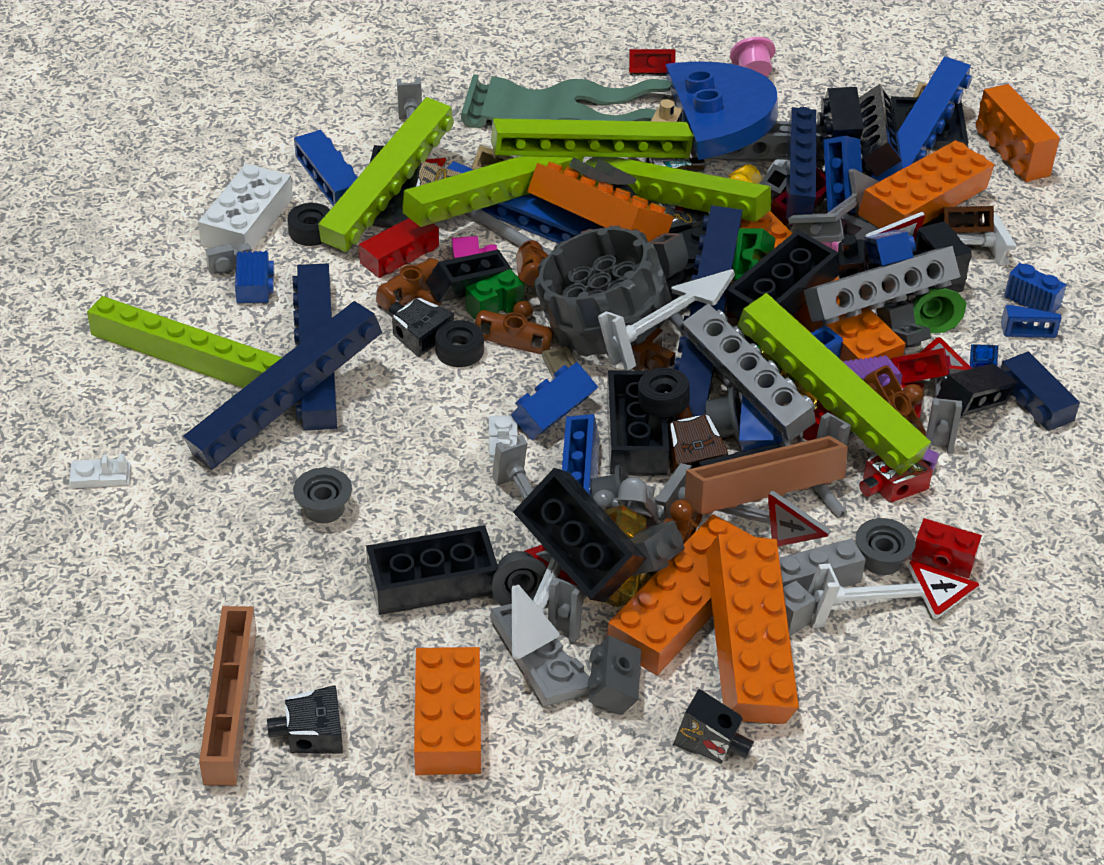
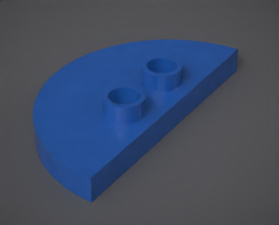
[666,61,778,160]

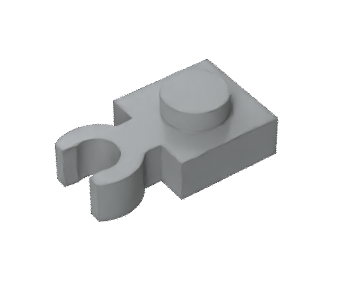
[205,243,252,275]

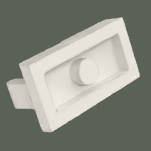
[489,416,518,463]
[69,454,131,489]

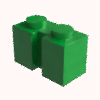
[732,228,776,282]
[465,269,525,325]

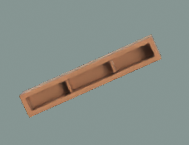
[685,436,848,515]
[199,606,257,786]

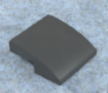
[569,157,637,185]

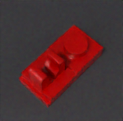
[629,49,676,73]
[892,348,951,384]

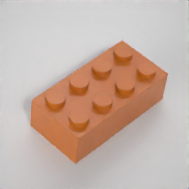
[976,84,1060,182]
[414,647,481,775]

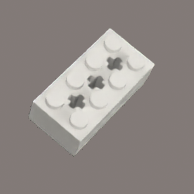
[198,164,293,250]

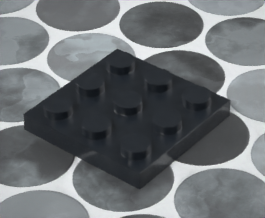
[891,96,969,149]

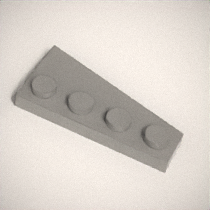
[490,604,590,707]

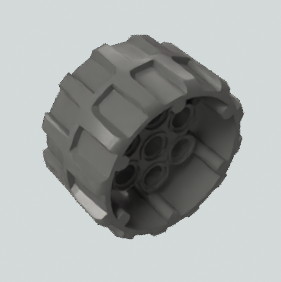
[534,225,672,357]

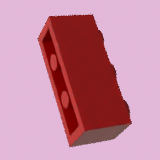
[359,218,439,278]

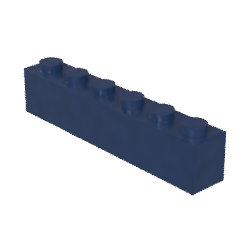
[785,107,816,219]

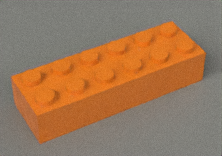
[858,140,995,229]
[527,161,674,242]
[607,514,754,676]
[706,534,799,724]

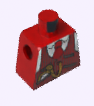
[859,453,933,503]

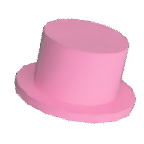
[730,37,776,76]

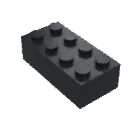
[726,229,839,319]
[606,370,669,475]
[513,468,647,603]
[366,525,498,615]

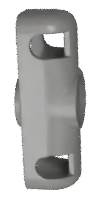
[593,477,660,526]

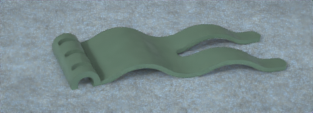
[461,74,671,128]

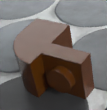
[631,328,676,371]

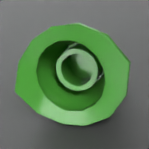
[913,288,967,333]

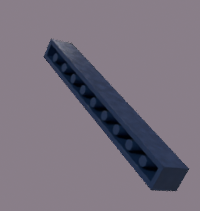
[667,205,742,423]

